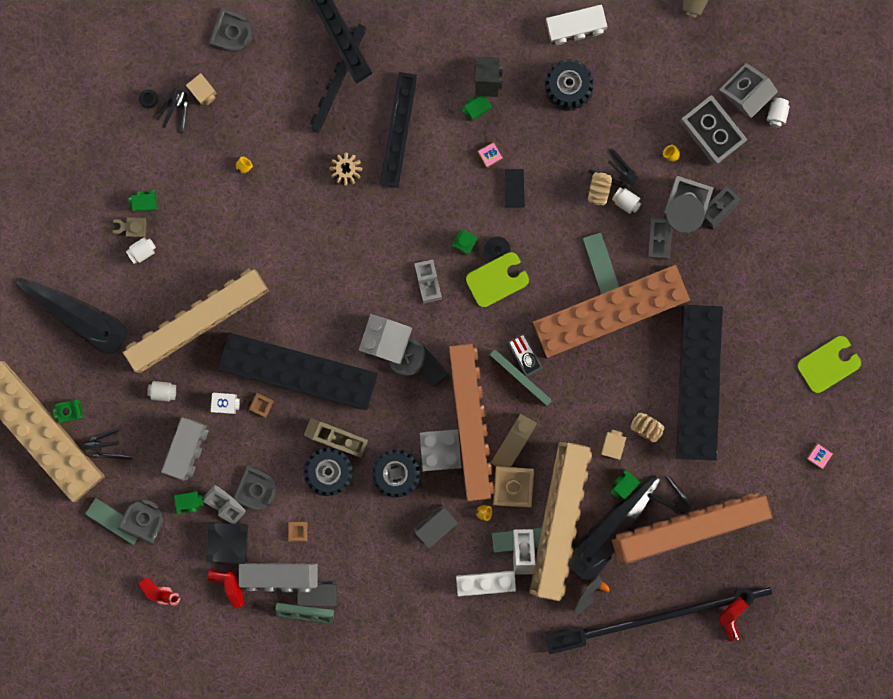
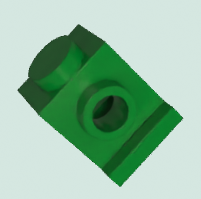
[461,96,492,121]
[128,190,158,212]
[452,230,478,256]
[53,399,84,423]
[610,469,640,500]
[174,491,204,514]

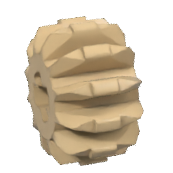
[330,153,362,186]
[588,172,612,205]
[631,413,664,442]

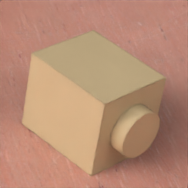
[186,73,217,105]
[601,430,626,460]

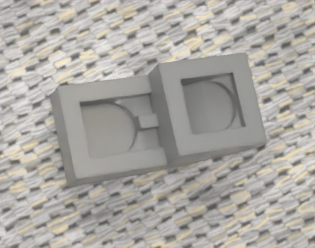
[415,259,442,304]
[203,485,245,524]

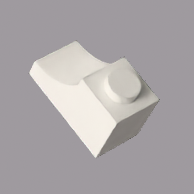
[513,529,535,575]

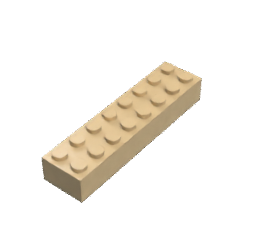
[123,269,269,373]
[0,361,105,502]
[529,442,592,601]

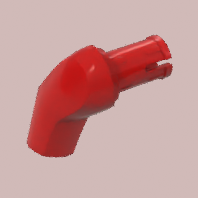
[207,569,244,609]
[138,577,180,605]
[719,597,749,642]

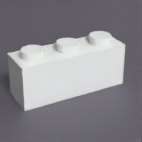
[545,5,607,45]
[456,571,516,596]

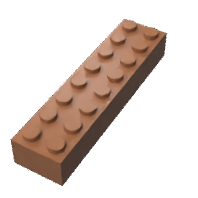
[532,265,690,358]
[449,344,494,501]
[611,493,772,563]

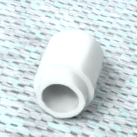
[767,98,790,128]
[612,187,641,214]
[126,237,156,264]
[147,381,176,402]

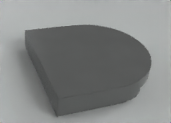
[209,8,252,52]
[233,466,277,510]
[118,500,163,545]

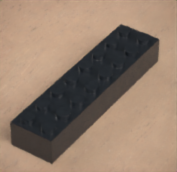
[676,305,723,461]
[218,332,378,410]

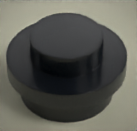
[139,90,158,109]

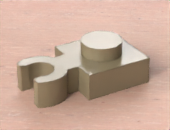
[113,217,147,238]

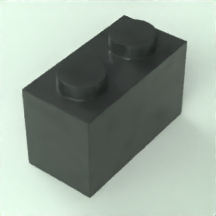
[475,56,503,97]

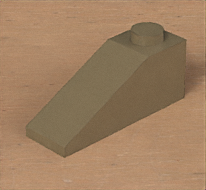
[491,414,537,467]
[304,418,368,458]

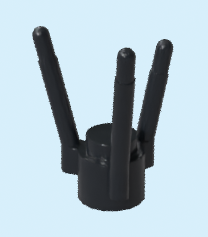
[156,89,189,134]
[589,148,638,189]
[84,429,132,459]
[648,475,693,514]

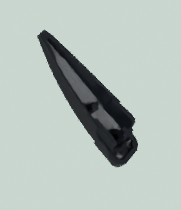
[17,278,127,354]
[568,476,660,580]

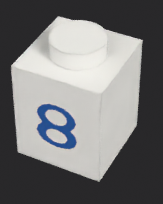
[211,393,240,414]

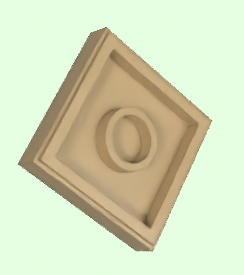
[493,466,534,508]

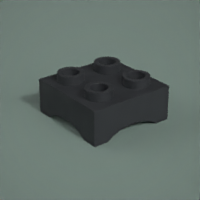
[206,522,248,564]

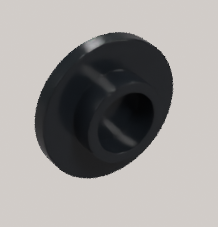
[484,237,511,262]

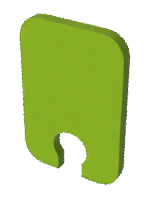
[466,252,529,307]
[798,336,861,393]

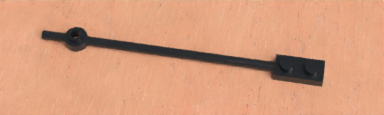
[545,587,773,654]

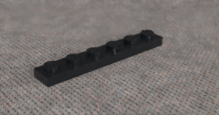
[310,0,373,84]
[310,24,366,133]
[380,72,418,188]

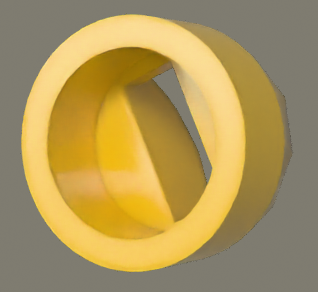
[663,145,680,162]
[236,157,253,173]
[476,505,492,521]

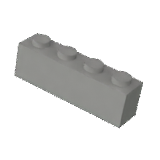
[239,563,318,592]

